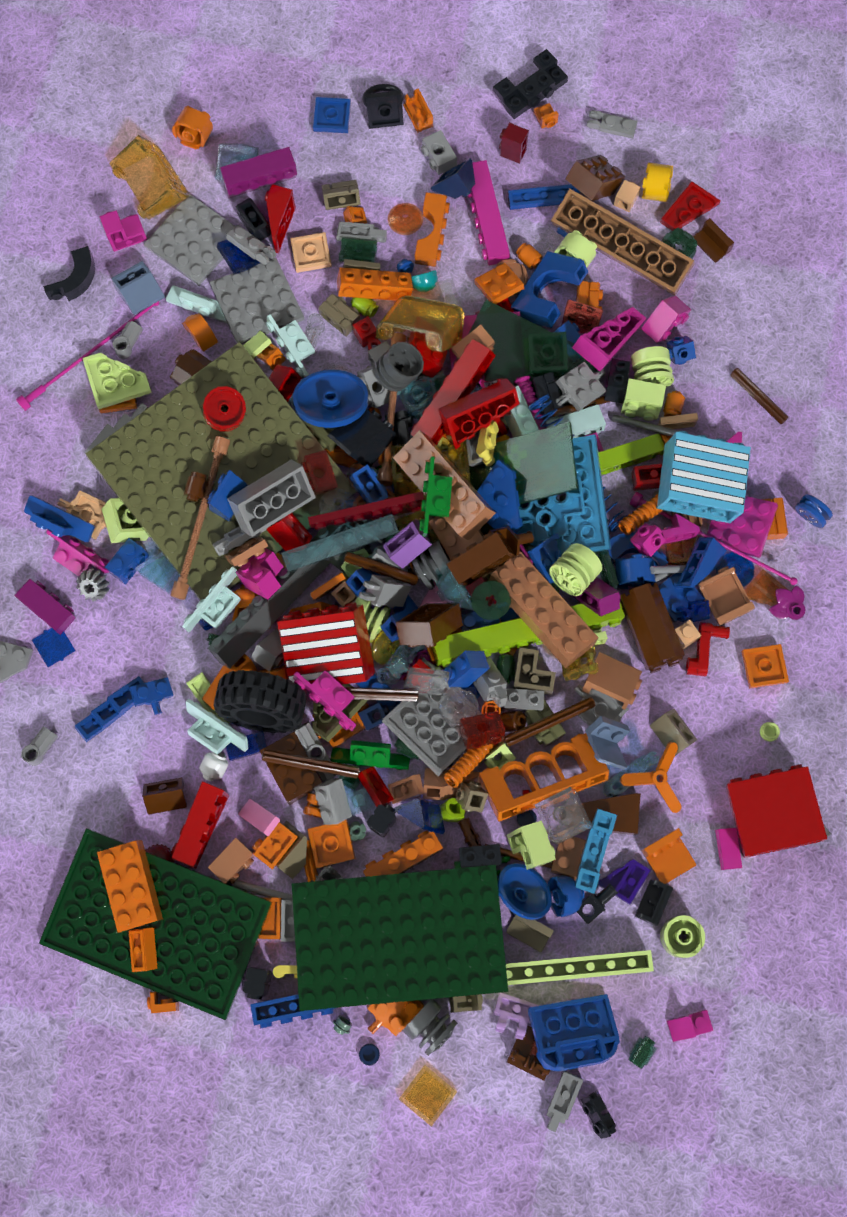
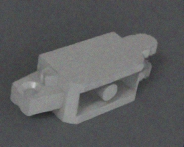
[473,657,508,707]

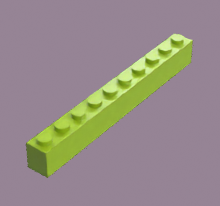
[432,603,625,667]

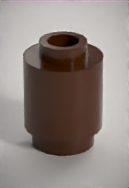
[184,472,207,502]
[497,711,526,732]

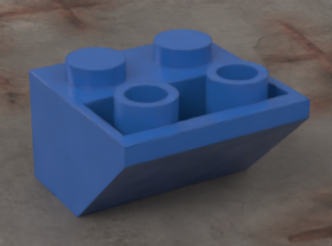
[208,470,248,522]

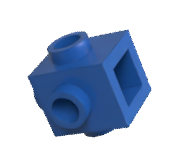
[666,336,696,365]

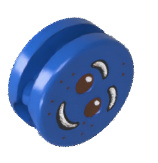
[795,494,833,528]

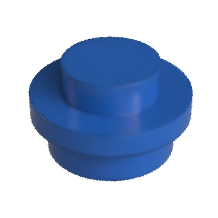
[396,259,414,273]

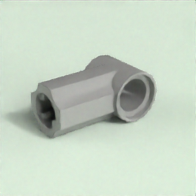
[113,321,143,359]
[21,726,58,766]

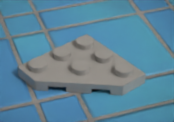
[0,641,33,683]

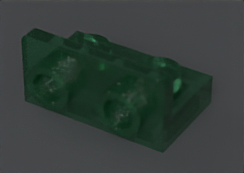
[339,237,377,263]

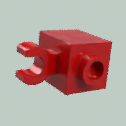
[353,316,381,351]

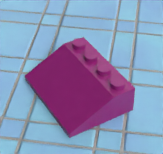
[220,147,297,199]

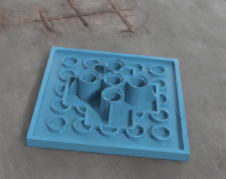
[486,435,611,565]

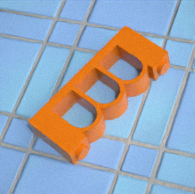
[479,733,609,822]

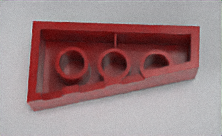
[438,378,520,450]
[171,781,230,869]

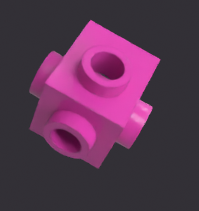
[630,524,666,557]

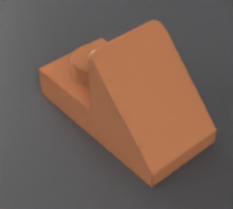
[388,774,424,804]

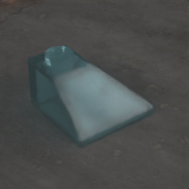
[215,143,259,181]
[436,568,478,611]

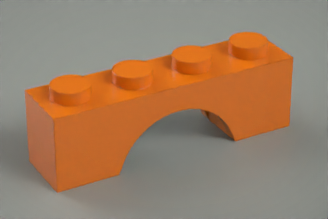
[415,192,450,267]

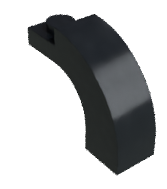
[43,246,95,301]

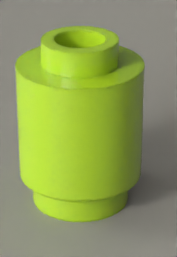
[351,298,379,318]

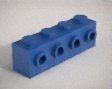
[250,994,336,1029]

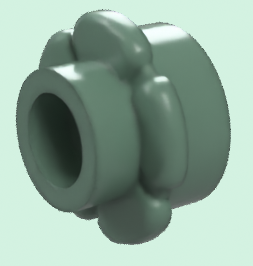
[349,821,366,841]
[333,1015,352,1035]

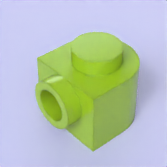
[439,798,465,822]

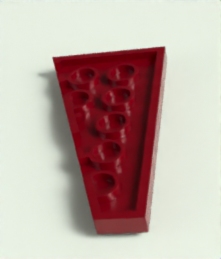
[308,491,424,530]

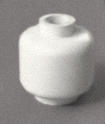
[199,751,229,781]

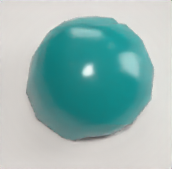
[412,270,438,292]

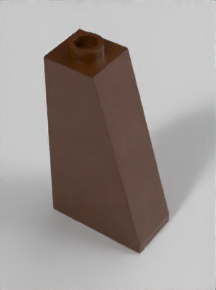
[561,793,641,835]

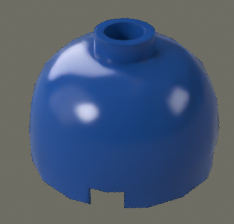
[548,876,585,917]

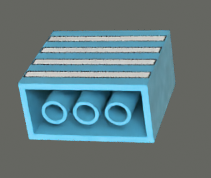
[657,431,751,523]

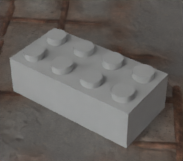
[227,459,316,537]

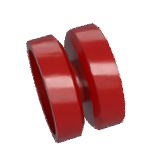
[203,386,246,432]

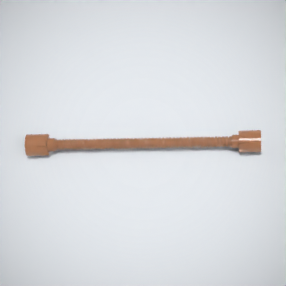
[377,333,406,486]
[170,436,230,600]

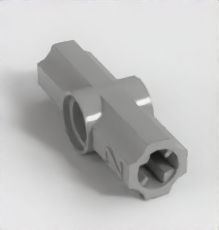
[294,722,335,782]

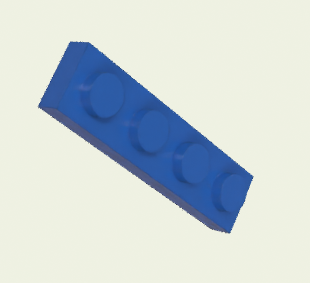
[508,184,580,210]

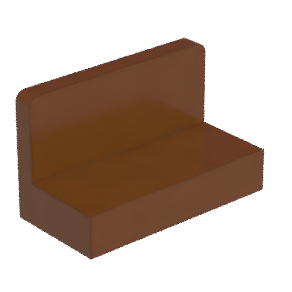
[692,218,734,263]
[142,777,187,815]

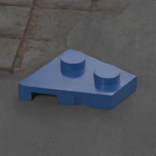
[527,533,562,584]

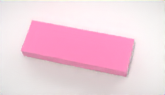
[238,798,280,836]

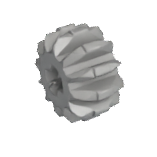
[76,568,110,602]

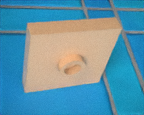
[290,232,332,273]

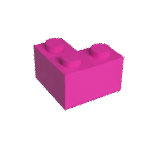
[100,210,147,252]
[641,296,692,343]
[235,548,284,600]

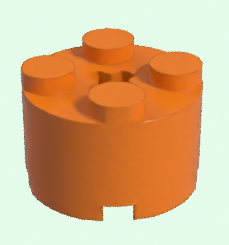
[172,106,213,150]

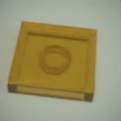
[399,1065,457,1127]

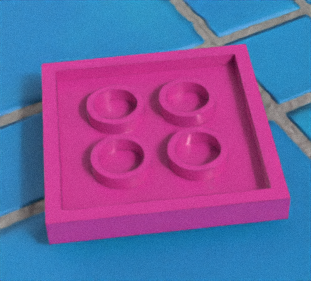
[707,496,778,558]

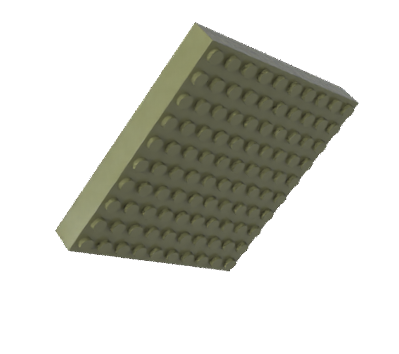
[85,342,357,600]

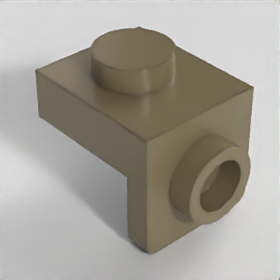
[449,994,483,1013]

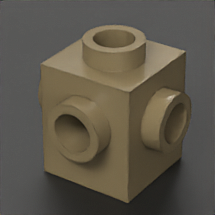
[456,781,488,812]

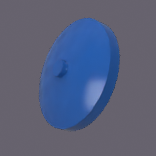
[293,370,369,428]

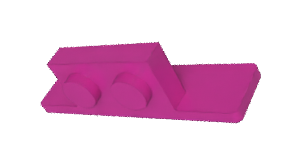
[46,529,109,577]
[293,671,356,731]

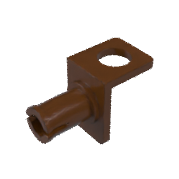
[488,526,534,556]

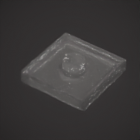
[403,667,449,695]

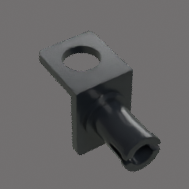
[577,883,618,924]

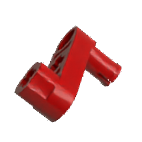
[686,622,730,677]

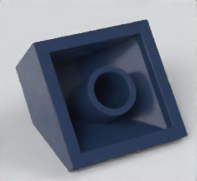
[431,158,475,199]

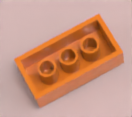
[97,840,163,933]

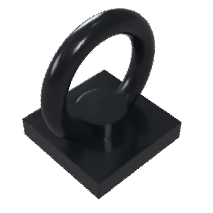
[362,84,404,129]

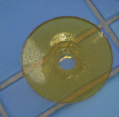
[371,630,403,665]

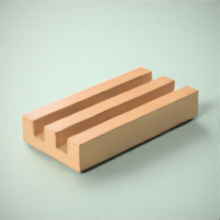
[658,413,698,429]

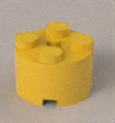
[642,162,673,202]

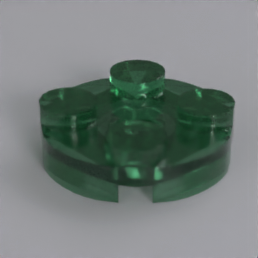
[662,228,697,259]
[471,580,512,620]

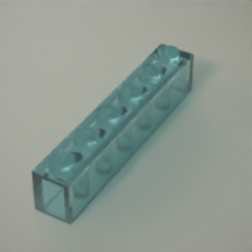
[281,514,399,573]

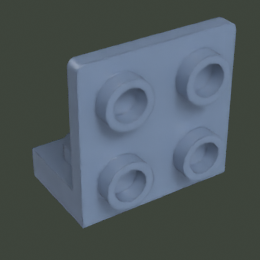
[585,716,630,770]

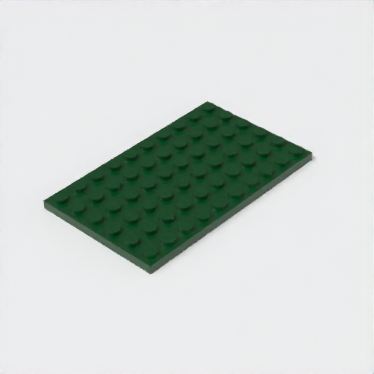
[39,828,272,1020]
[291,865,509,1011]

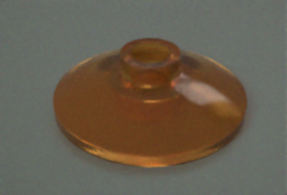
[388,203,423,235]

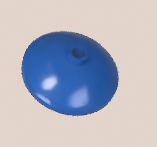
[497,863,552,920]

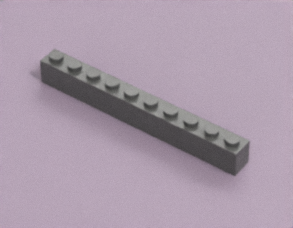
[207,522,360,669]

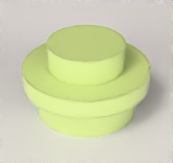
[760,722,780,742]

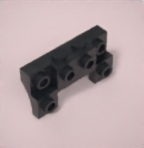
[493,49,568,119]

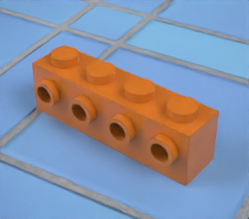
[337,267,413,302]
[363,830,443,877]

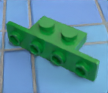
[419,456,453,537]
[330,740,410,770]

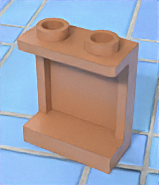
[698,566,755,626]
[582,652,642,710]

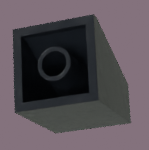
[327,409,397,468]

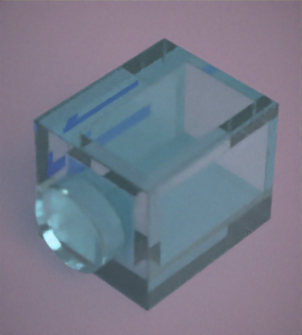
[346,788,372,816]

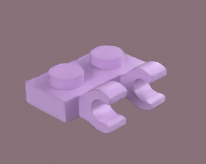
[493,993,539,1040]

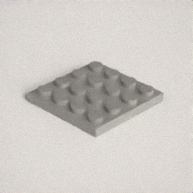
[144,194,236,286]
[209,258,304,344]
[382,677,492,777]

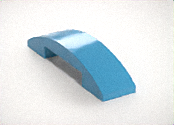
[575,809,617,894]

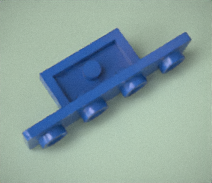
[24,495,95,542]

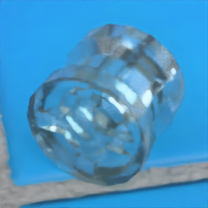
[386,654,410,679]

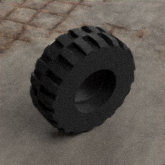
[213,670,307,733]

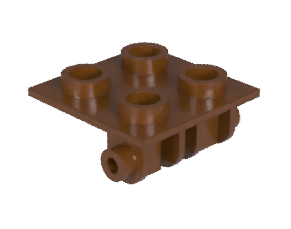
[507,1025,550,1081]

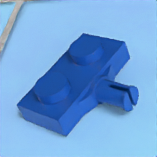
[129,677,174,715]

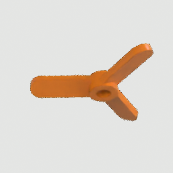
[620,742,682,813]

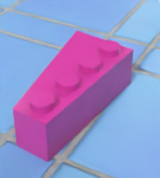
[572,307,647,371]

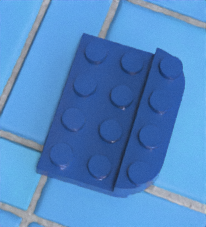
[528,994,620,1071]

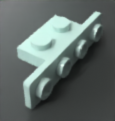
[166,285,227,323]
[266,314,315,378]
[182,566,241,632]
[186,699,248,755]

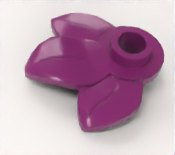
[769,585,806,620]

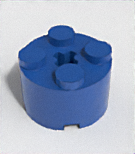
[615,554,656,589]

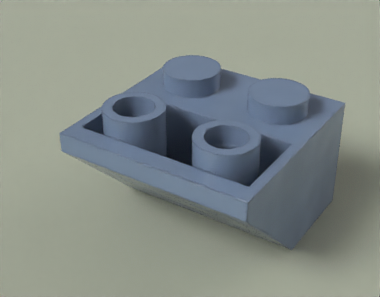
[111,261,165,315]

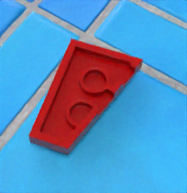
[660,182,721,232]

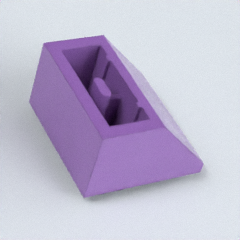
[383,519,432,569]

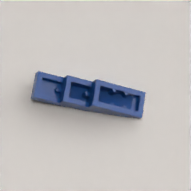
[75,676,145,743]

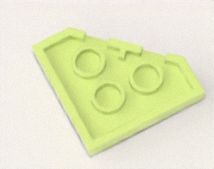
[83,353,152,409]

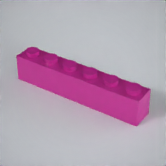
[468,160,510,266]

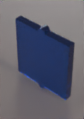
[32,628,76,668]

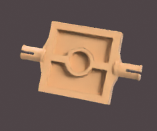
[58,491,107,540]

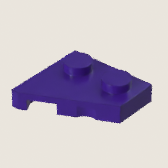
[597,859,651,905]

